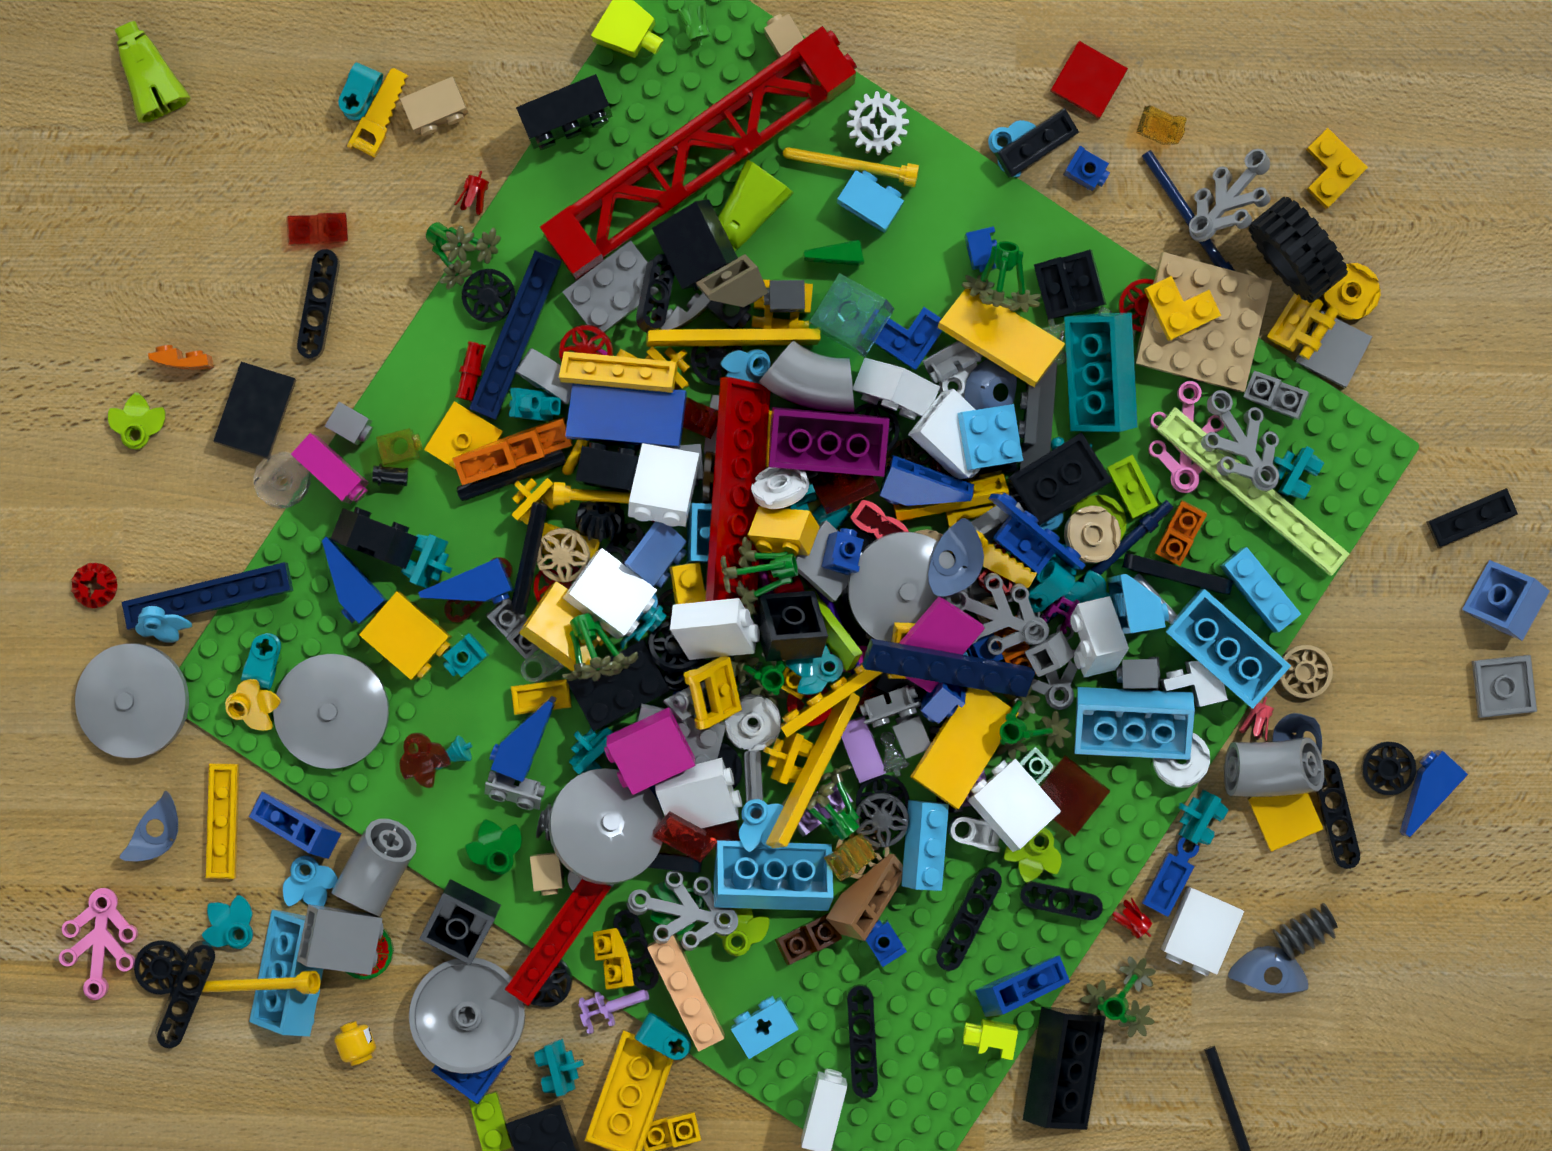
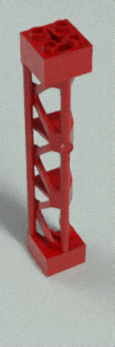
[540,26,857,281]

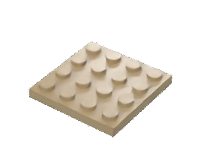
[1134,252,1272,392]

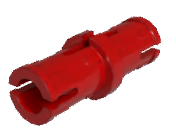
[455,341,486,401]

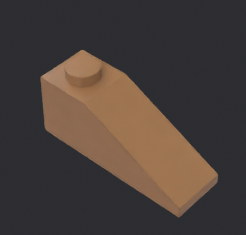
[826,854,903,941]

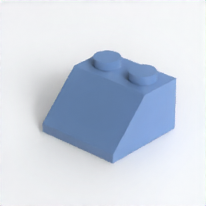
[625,521,688,588]
[1462,560,1550,641]

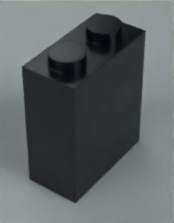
[652,200,738,291]

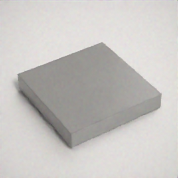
[1295,311,1372,388]
[795,520,849,602]
[1472,655,1537,718]

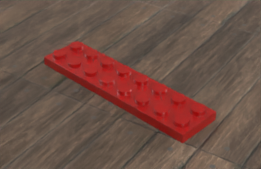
[705,377,770,607]

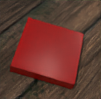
[1050,41,1128,119]

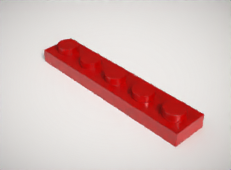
[505,879,612,1006]

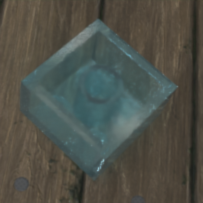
[809,273,895,357]

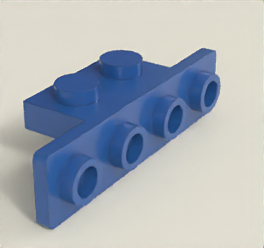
[988,493,1086,575]

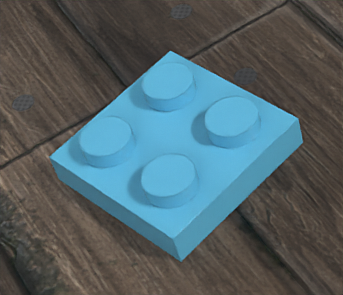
[958,404,1023,470]

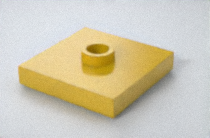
[424,401,503,469]

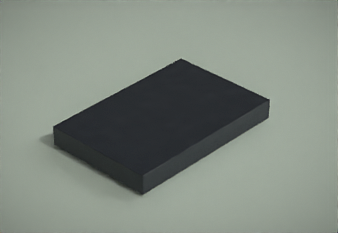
[213,362,296,460]
[1008,432,1112,526]

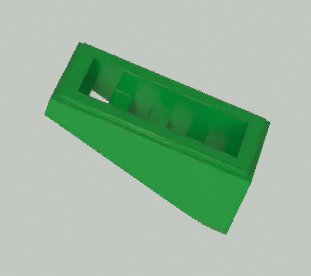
[803,240,864,266]

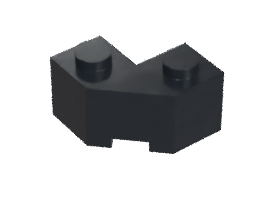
[330,507,418,569]

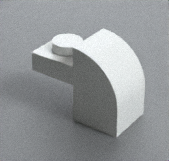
[1160,661,1228,707]

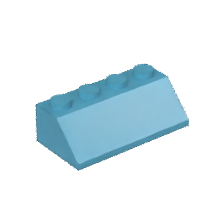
[1107,574,1169,634]
[1166,589,1291,709]
[1075,687,1195,760]
[714,840,833,911]
[249,910,324,1037]

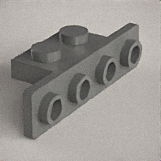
[1018,362,1057,468]

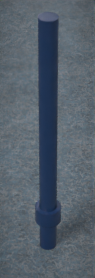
[1142,150,1235,271]
[1040,500,1174,624]

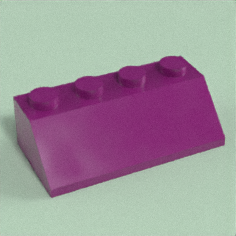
[769,407,890,477]

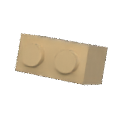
[400,76,469,136]

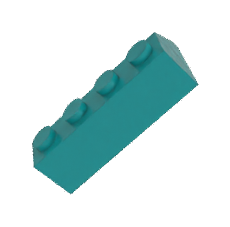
[1064,313,1138,432]

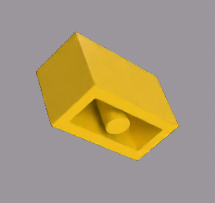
[748,506,820,556]

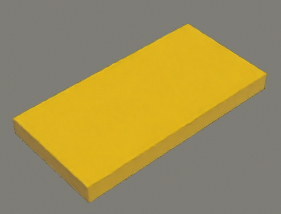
[938,289,1065,388]
[910,687,1019,809]
[584,1030,677,1151]

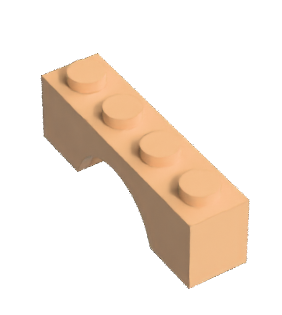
[647,934,725,1052]

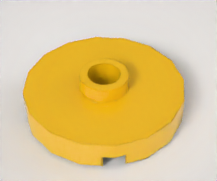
[1323,263,1381,320]

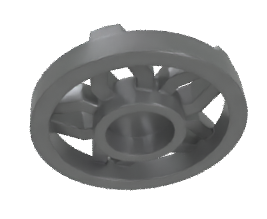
[856,793,909,847]

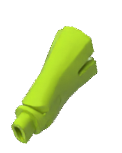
[115,21,190,123]
[718,160,793,252]

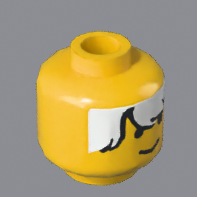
[334,1021,376,1066]

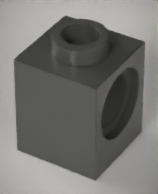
[764,280,805,313]

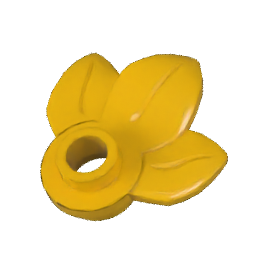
[225,679,281,730]

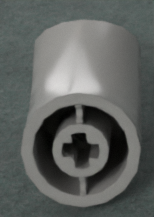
[759,340,854,413]
[1224,737,1324,797]
[331,819,417,917]

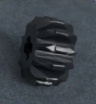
[575,501,625,543]

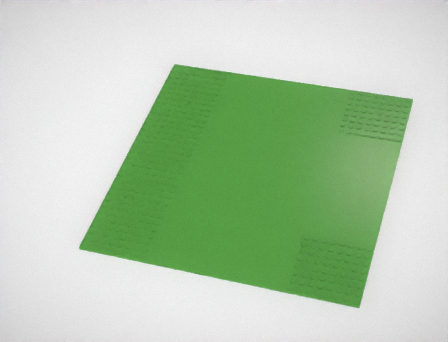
[180,0,1419,1151]

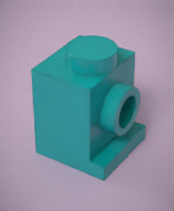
[443,633,490,678]

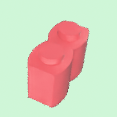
[850,500,909,540]

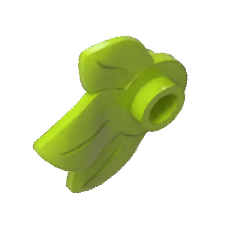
[108,392,166,449]
[1004,828,1062,882]
[715,908,769,956]

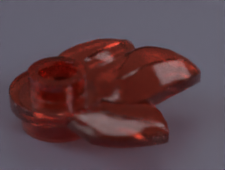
[400,733,451,788]

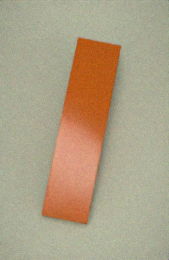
[452,417,573,485]

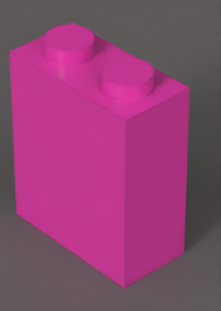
[291,433,369,504]
[604,707,695,795]

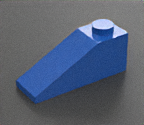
[880,455,974,506]
[322,537,388,624]
[418,558,514,605]
[489,696,557,782]
[1400,750,1468,837]
[249,792,342,859]
[975,955,1070,1017]

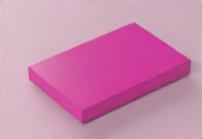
[900,596,985,693]

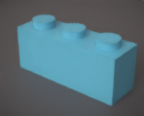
[1220,547,1301,633]
[901,800,949,891]

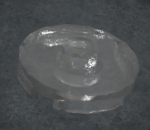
[253,451,311,509]

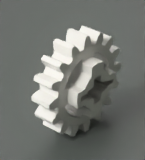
[847,91,909,155]

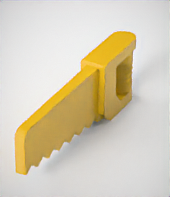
[347,68,409,158]
[949,530,1037,588]

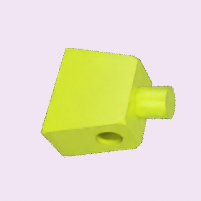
[591,0,664,58]

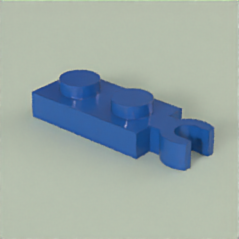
[1142,837,1199,917]

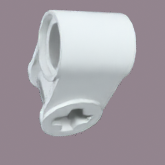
[948,816,1000,852]

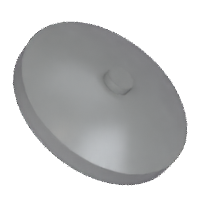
[848,532,960,642]
[75,644,189,758]
[273,654,389,769]
[549,768,664,885]
[409,958,525,1074]

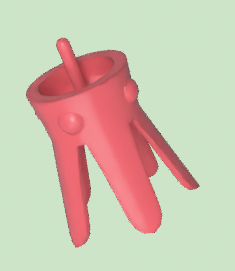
[1239,697,1274,741]

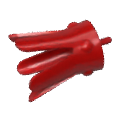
[454,171,489,215]
[1112,898,1152,939]

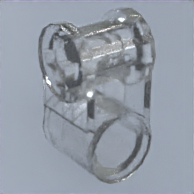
[521,649,565,683]

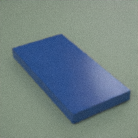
[565,383,687,449]

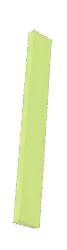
[1156,407,1350,576]

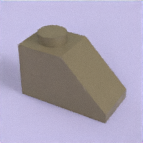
[696,254,768,307]

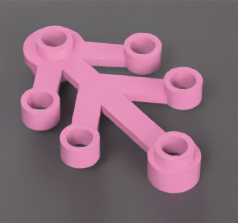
[1148,381,1225,493]
[59,888,138,1000]

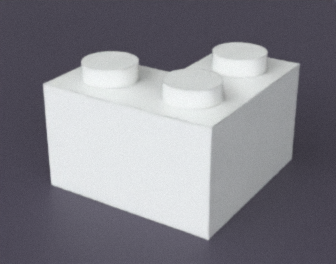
[853,358,940,420]
[1071,596,1129,677]

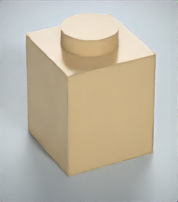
[764,14,804,58]
[530,852,564,896]

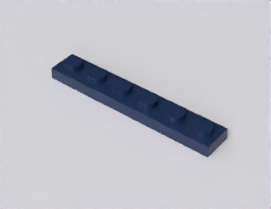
[469,250,562,420]
[122,562,293,630]
[862,638,1035,697]

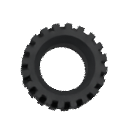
[1248,197,1348,303]

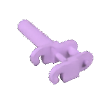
[578,990,649,1034]

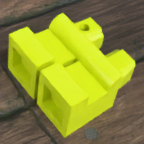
[963,1019,1018,1060]

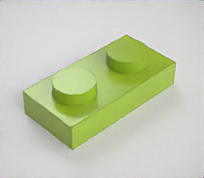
[1106,454,1159,519]
[468,1091,513,1151]

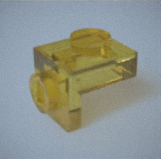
[1136,106,1187,145]

